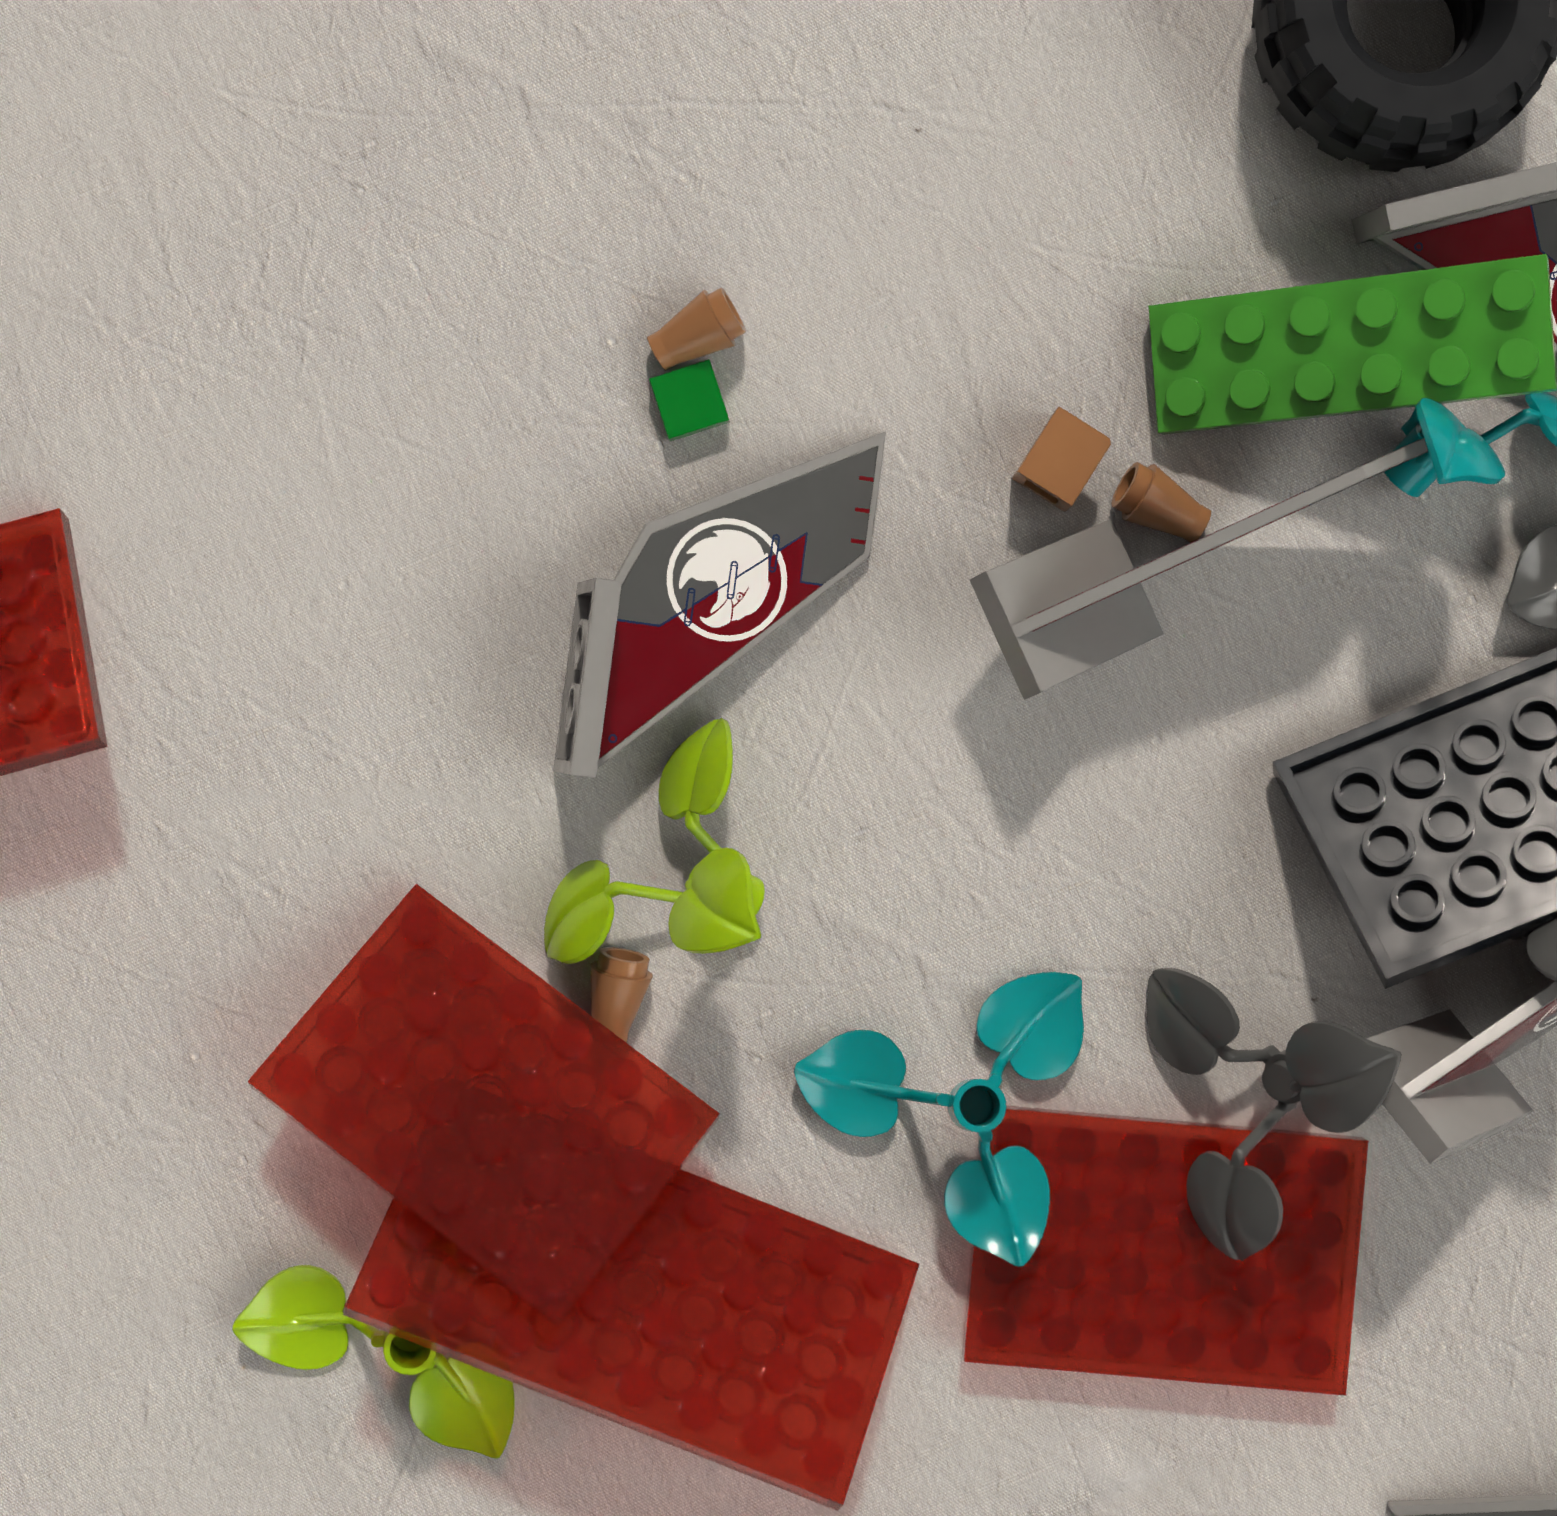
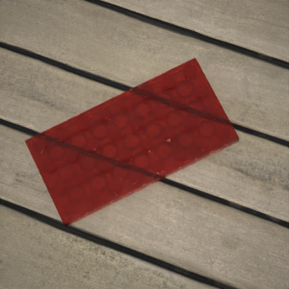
[343,1076,919,1511]

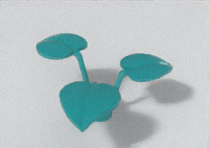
[1384,392,1557,497]
[794,972,1084,1267]

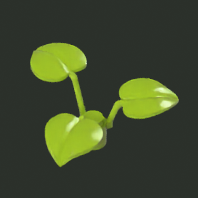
[544,717,765,964]
[232,1165,515,1459]

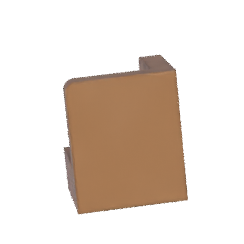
[1011,406,1111,512]

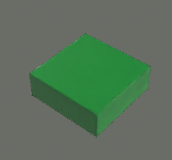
[649,359,730,442]

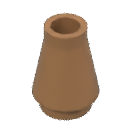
[647,287,746,370]
[1111,462,1211,543]
[589,947,653,1046]

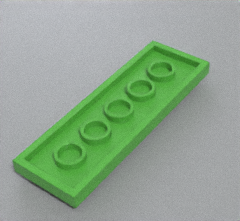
[1149,254,1557,435]

